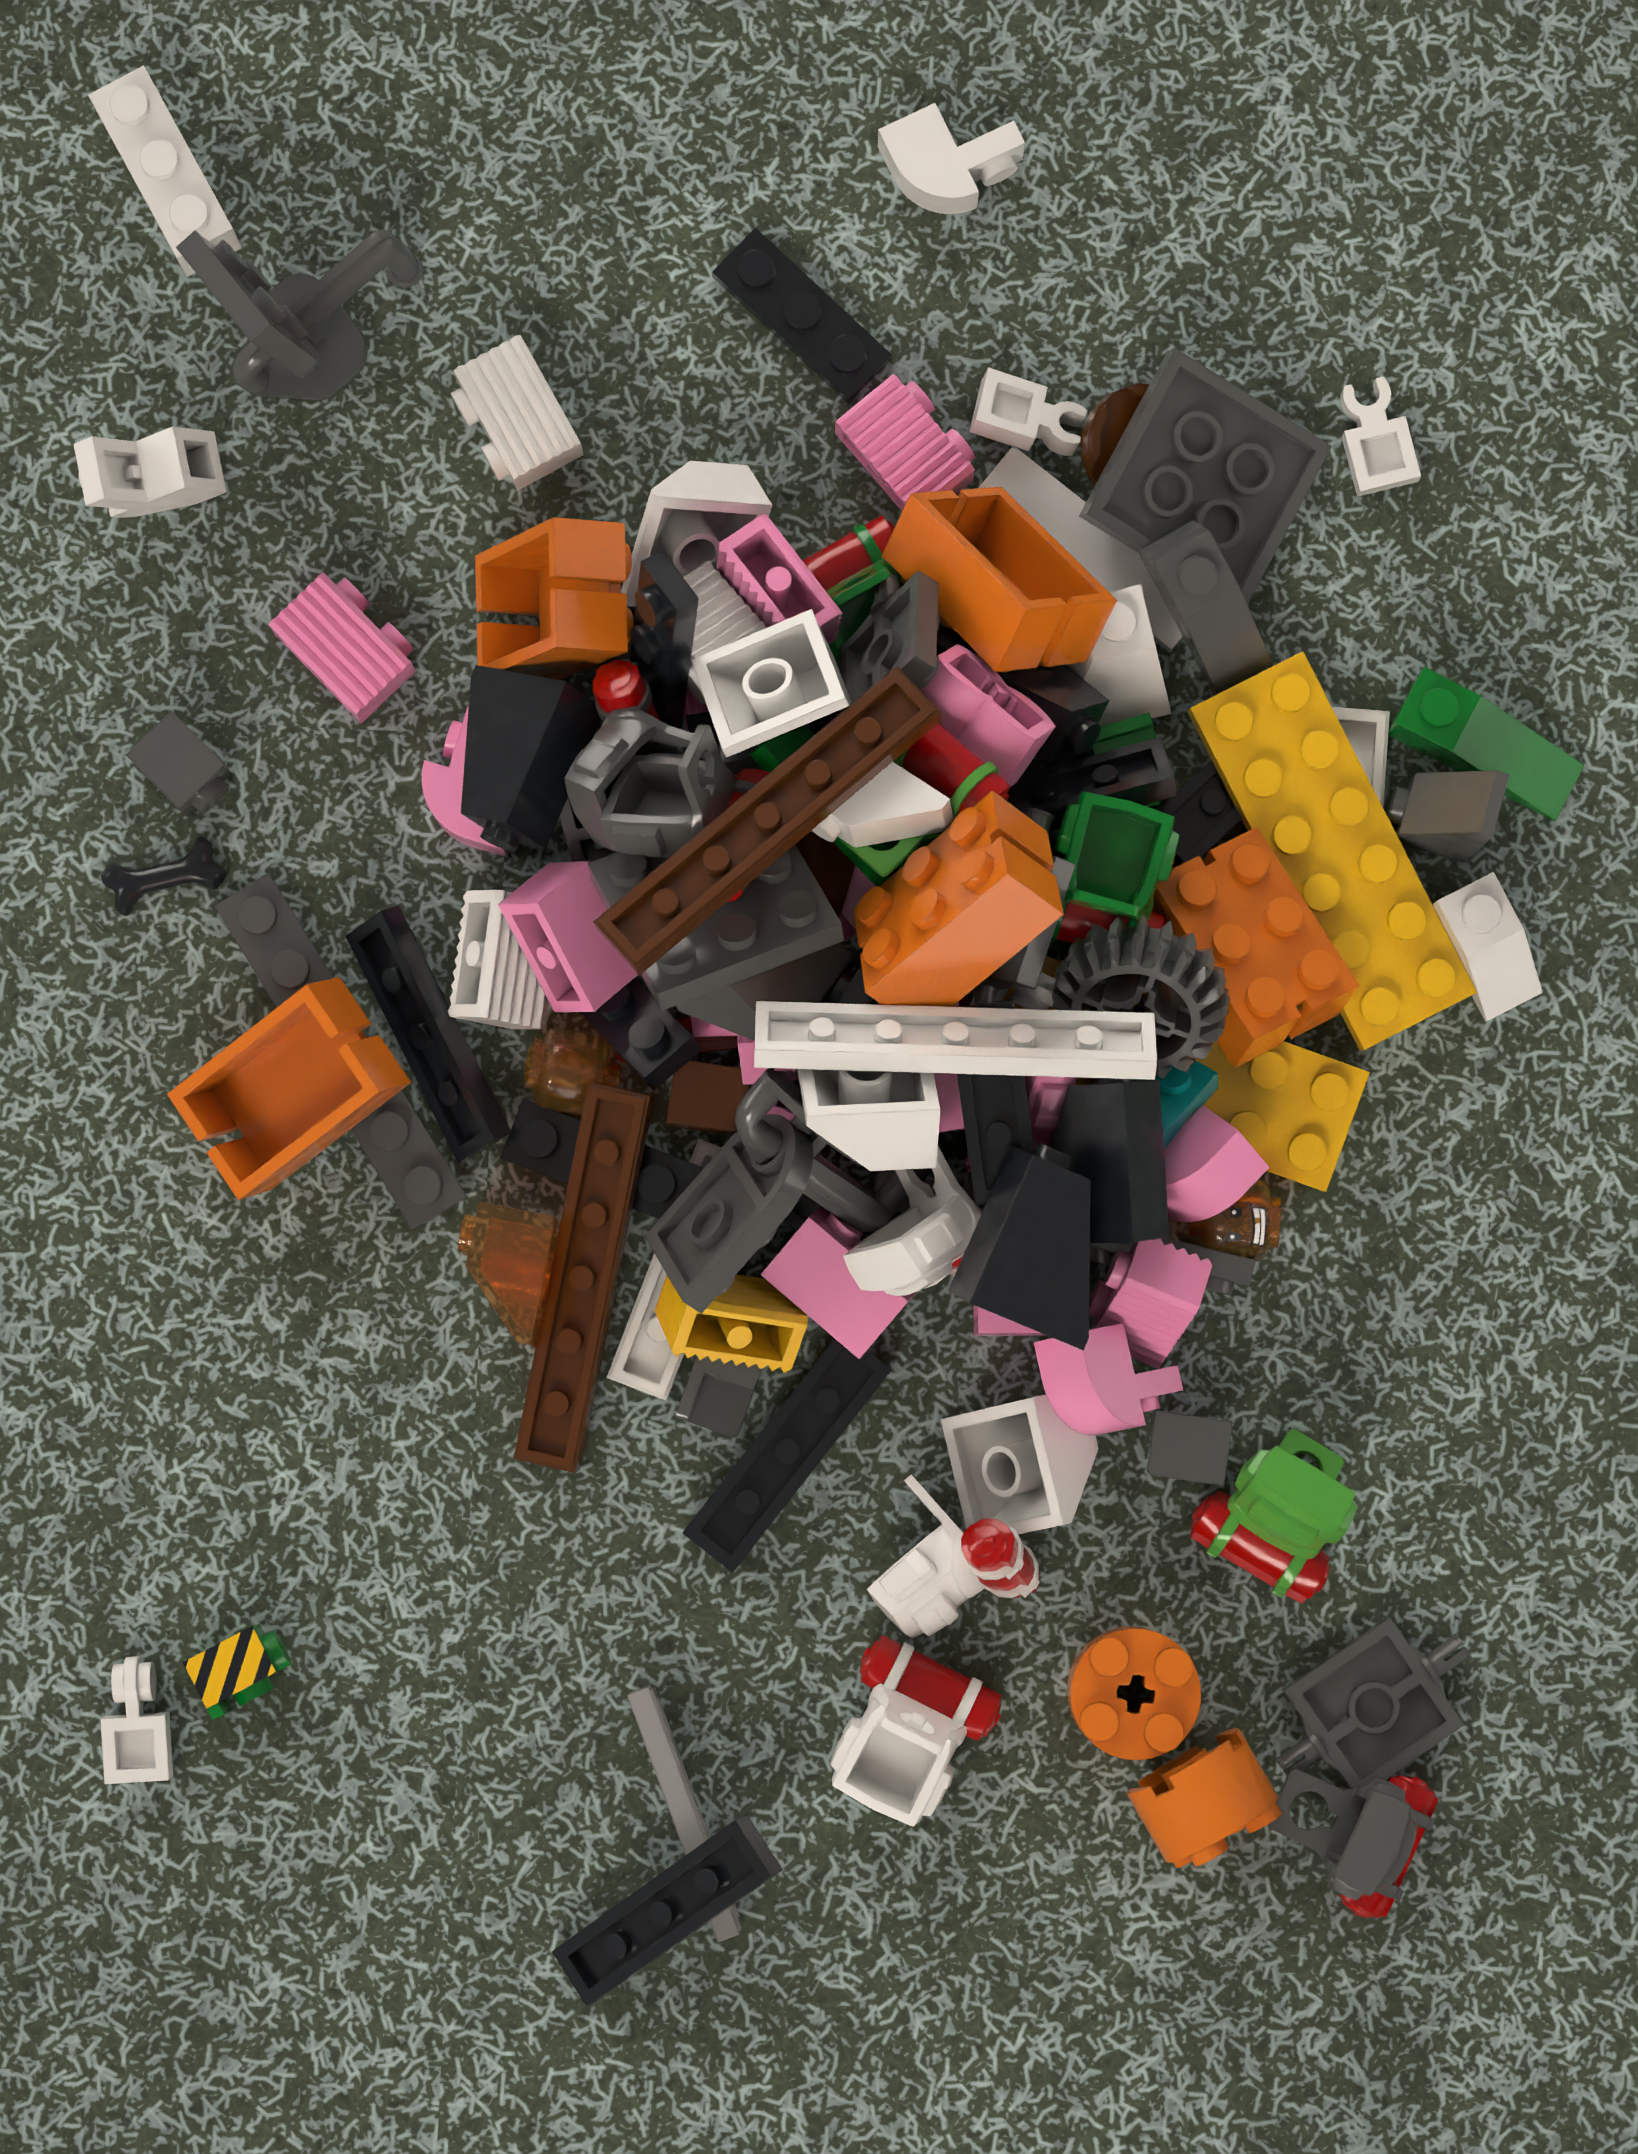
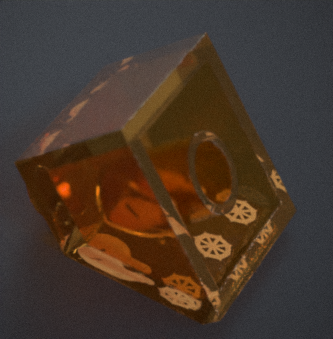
[458,1202,561,1348]

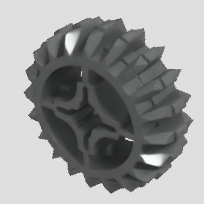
[1052,915,1230,1081]

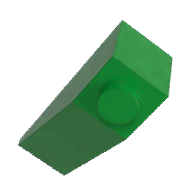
[1388,667,1584,822]

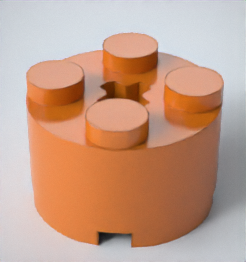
[1067,1626,1201,1760]
[1126,1728,1282,1868]

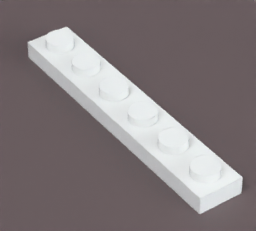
[754,1001,1157,1080]

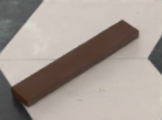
[593,666,942,976]
[513,1081,655,1473]

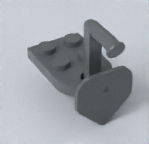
[176,230,424,400]
[645,1070,945,1314]

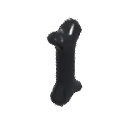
[101,836,226,916]

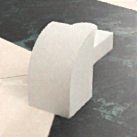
[878,103,1025,214]
[74,426,226,518]

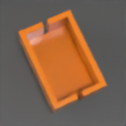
[882,487,1117,672]
[475,517,633,680]
[853,791,1064,1007]
[1152,827,1360,1069]
[167,977,411,1200]

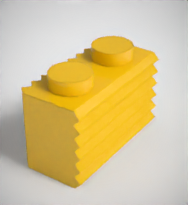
[654,1275,808,1373]

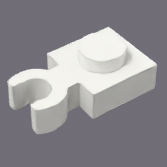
[969,367,1087,456]
[1340,377,1421,497]

